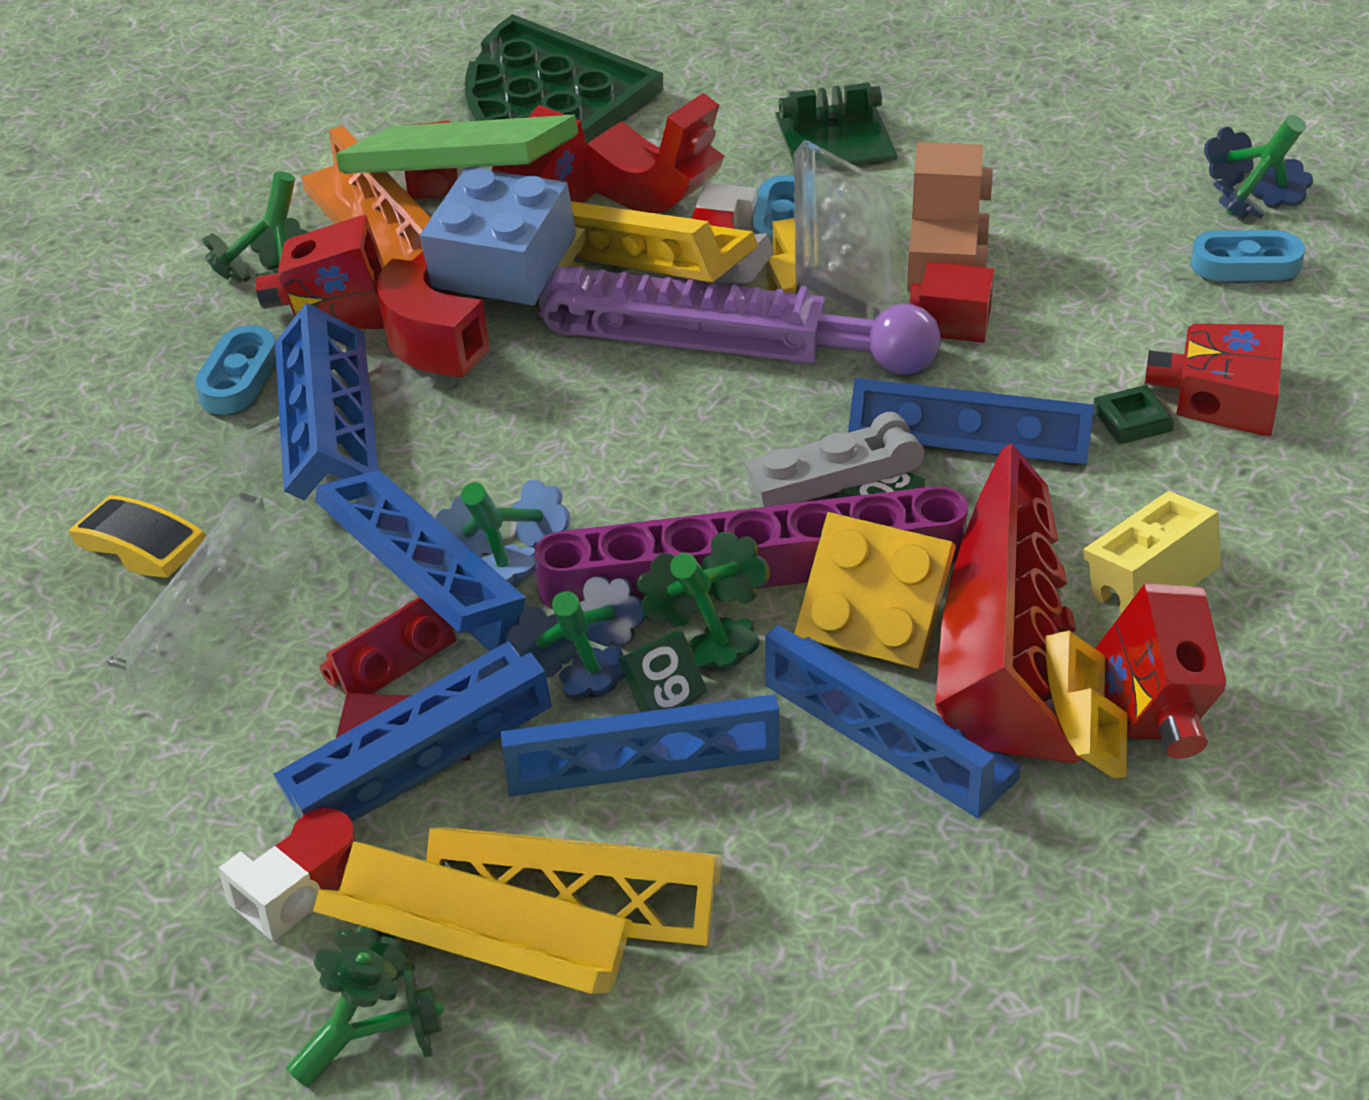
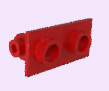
[319,597,457,694]

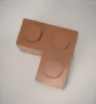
[907,142,993,292]

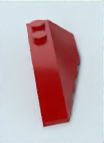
[934,443,1082,763]

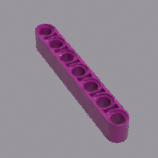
[534,487,968,609]

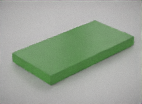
[336,115,578,174]

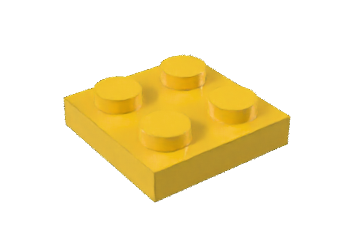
[794,512,956,671]

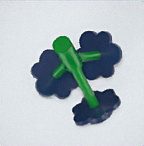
[1204,115,1314,219]
[506,576,646,700]

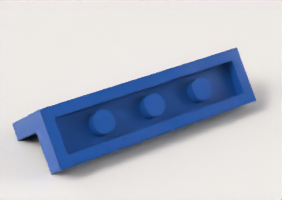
[275,303,378,501]
[848,378,1094,465]
[315,470,526,651]
[765,625,1021,819]
[273,641,552,821]
[500,694,779,797]

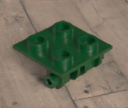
[775,82,898,172]

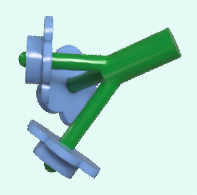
[435,480,570,587]

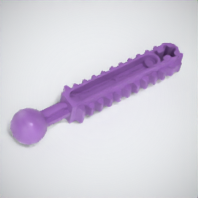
[538,266,941,376]

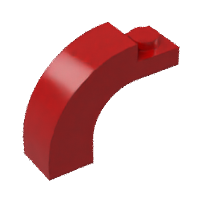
[587,93,725,214]
[377,251,490,378]

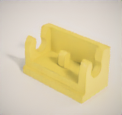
[1083,491,1221,613]

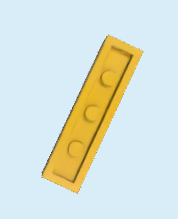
[571,202,758,283]
[426,827,723,946]
[313,841,632,994]

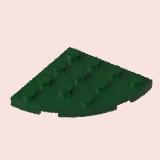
[465,14,664,146]

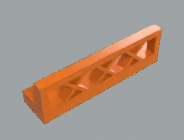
[301,125,431,265]

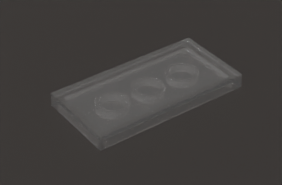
[794,140,900,320]

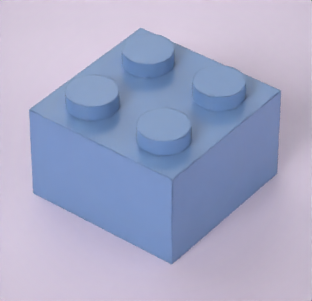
[420,167,576,305]

